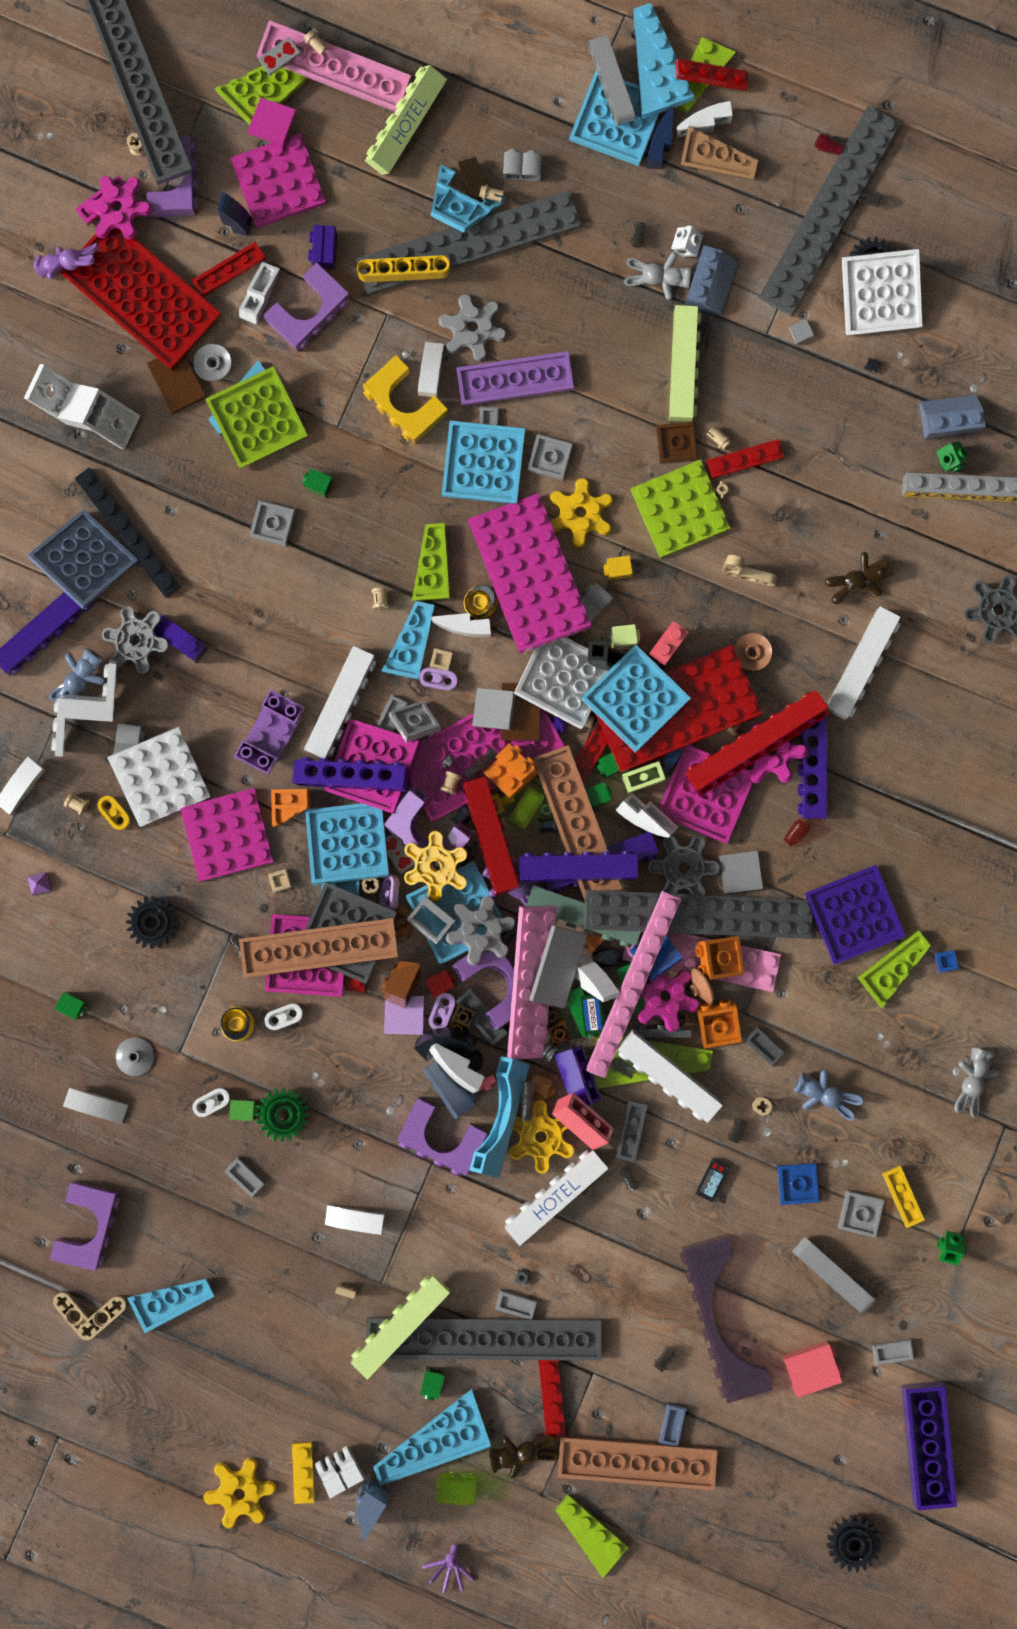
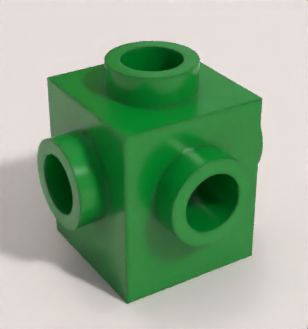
[936,441,969,473]
[937,1230,967,1266]

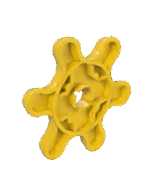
[550,478,613,548]
[404,831,467,901]
[509,1100,574,1174]
[204,1457,276,1529]

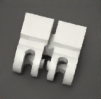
[315,1446,366,1498]

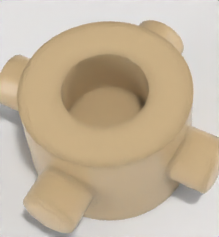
[714,481,730,498]

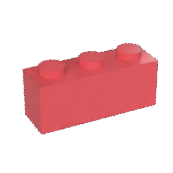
[552,1093,614,1150]

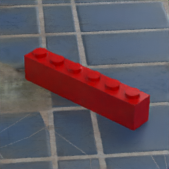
[462,777,521,896]

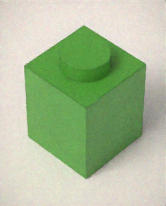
[229,1099,259,1121]

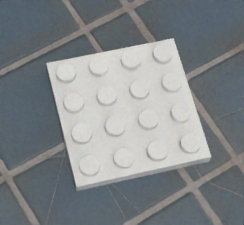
[842,249,922,335]
[514,637,608,729]
[107,726,211,827]

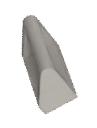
[406,895,456,944]

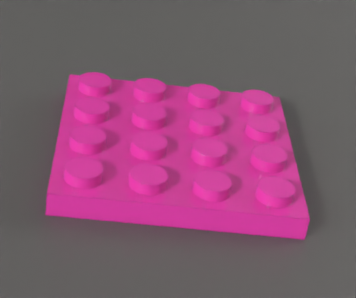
[230,133,326,229]
[324,719,421,814]
[658,745,753,844]
[180,788,274,882]
[265,914,345,997]

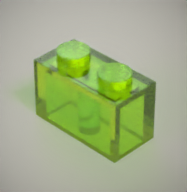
[508,787,545,831]
[436,1472,477,1506]

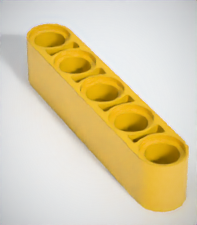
[357,255,450,282]

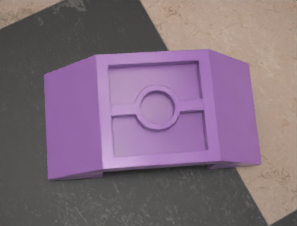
[234,689,305,775]

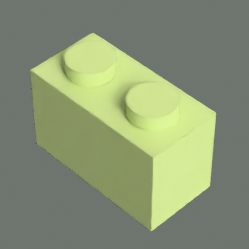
[610,624,640,651]
[622,761,665,794]

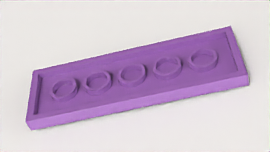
[456,351,574,406]

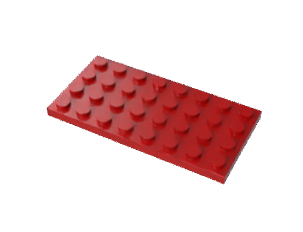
[60,228,222,371]
[595,645,763,773]

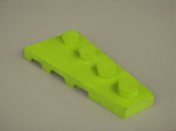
[412,523,450,602]

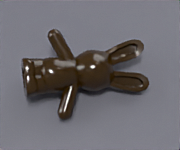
[825,552,893,604]
[489,1435,559,1478]

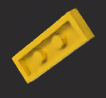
[882,1165,924,1228]
[292,1441,315,1504]

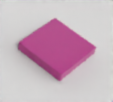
[248,97,296,146]

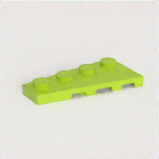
[675,37,736,113]
[857,930,931,1008]
[556,1494,628,1578]

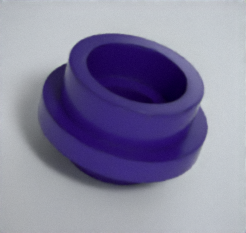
[552,716,568,735]

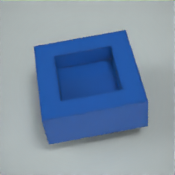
[934,950,959,973]

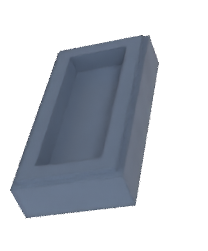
[659,1403,687,1446]

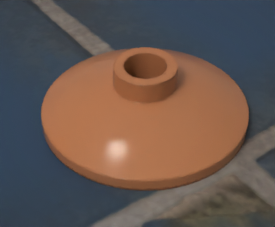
[734,633,772,671]
[690,968,714,1004]

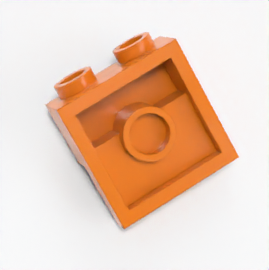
[484,744,538,799]
[696,936,745,980]
[697,999,742,1049]

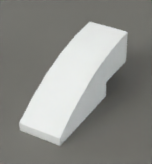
[676,101,733,138]
[239,262,280,324]
[418,342,444,397]
[432,613,491,637]
[0,757,46,815]
[616,793,678,838]
[574,954,619,1002]
[429,1044,485,1093]
[63,1087,129,1124]
[325,1205,385,1235]

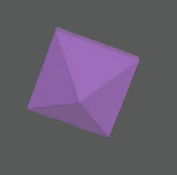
[28,872,51,895]

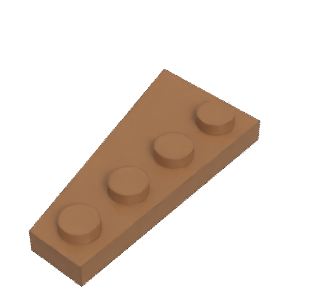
[680,126,758,179]

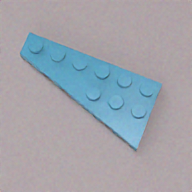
[633,3,694,119]
[374,1388,491,1486]

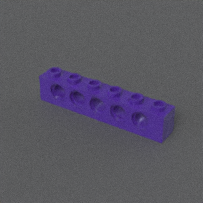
[798,703,827,819]
[292,757,410,792]

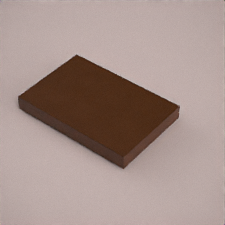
[147,357,206,414]
[501,683,540,741]

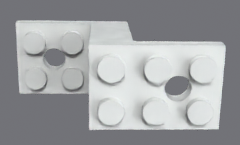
[24,364,140,449]
[51,660,117,757]

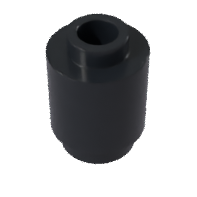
[592,947,621,968]

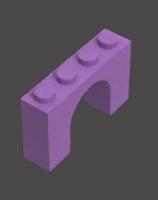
[147,136,198,217]
[263,262,350,352]
[384,786,475,870]
[451,951,514,1030]
[397,1097,487,1177]
[50,1181,120,1271]

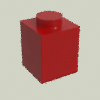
[425,970,456,997]

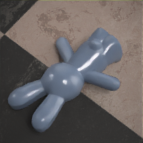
[49,648,104,701]
[793,1069,864,1121]

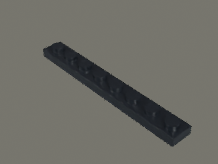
[74,467,181,598]

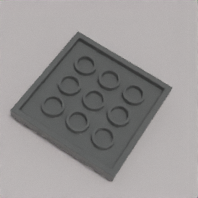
[305,882,397,984]

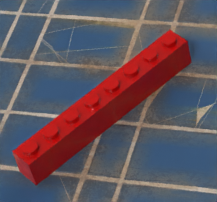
[685,690,830,797]

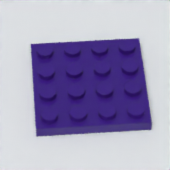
[804,865,906,965]

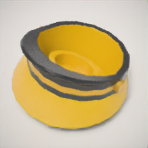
[463,585,498,619]
[220,1006,254,1042]

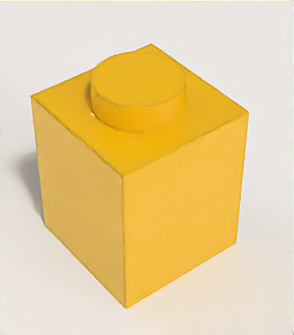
[603,555,632,581]

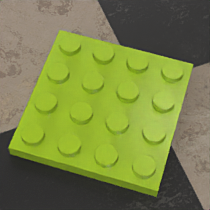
[205,366,308,469]
[631,459,730,559]

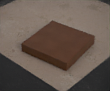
[656,422,698,464]

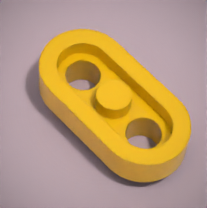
[98,796,130,830]

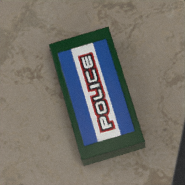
[580,995,604,1035]

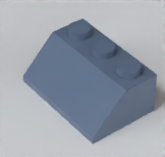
[685,245,738,316]
[919,395,986,440]
[423,1061,477,1119]
[355,1477,390,1540]

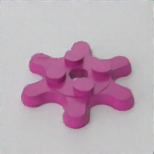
[84,176,153,240]
[749,722,808,783]
[637,970,699,1032]

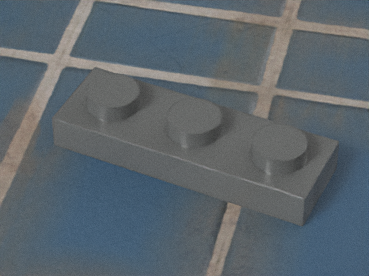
[456,989,507,1046]
[632,1025,691,1038]
[616,1100,648,1162]

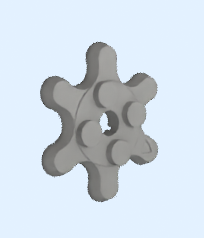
[439,294,507,362]
[102,606,168,674]
[446,896,516,966]

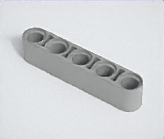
[588,35,635,126]
[792,1237,876,1316]

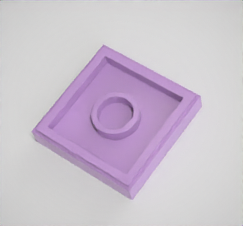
[384,996,424,1035]

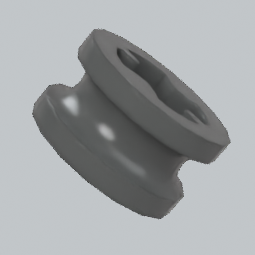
[542,1043,559,1063]

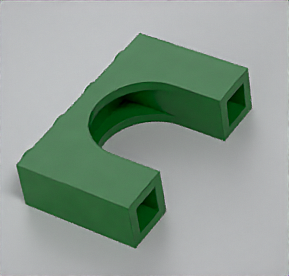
[566,963,645,1039]

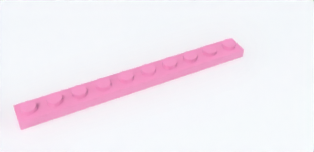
[586,891,681,1078]

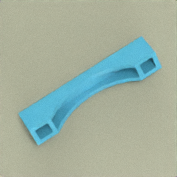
[469,1057,530,1179]

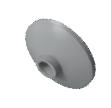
[193,344,231,381]
[116,1037,155,1076]

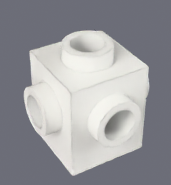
[671,225,703,257]

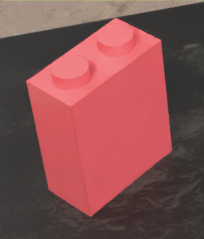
[648,621,689,670]
[783,1341,843,1398]

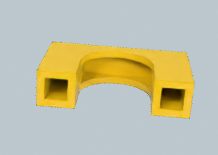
[363,355,448,444]

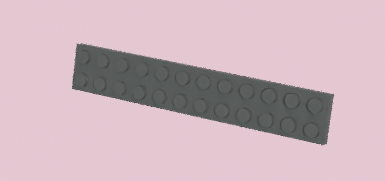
[85,0,193,186]
[758,105,901,316]
[356,190,581,296]
[584,890,812,939]
[366,1317,601,1361]

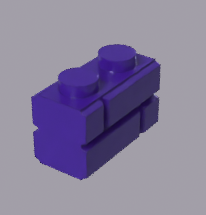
[308,225,337,269]

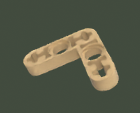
[722,555,777,586]
[53,1291,127,1340]

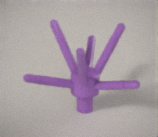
[423,1545,475,1593]

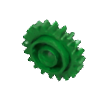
[255,1088,310,1142]

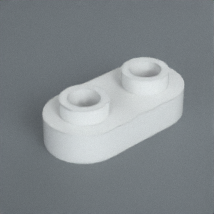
[265,1004,303,1030]
[193,1088,230,1117]

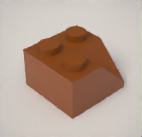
[381,961,421,1009]

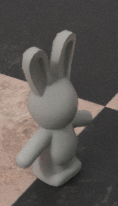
[624,252,691,300]
[954,1047,999,1117]

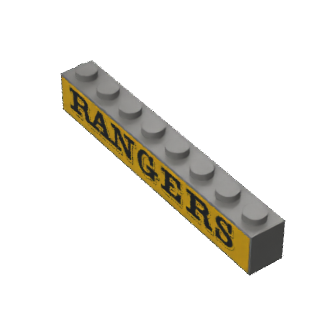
[902,473,1017,502]

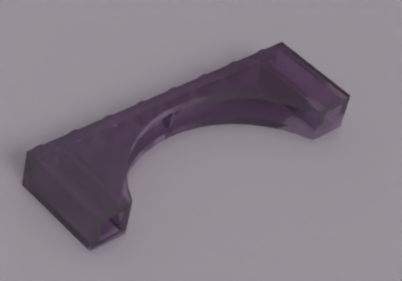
[679,1234,773,1403]

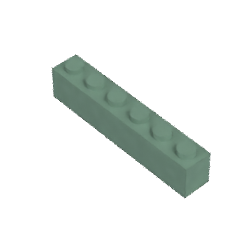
[526,885,641,948]

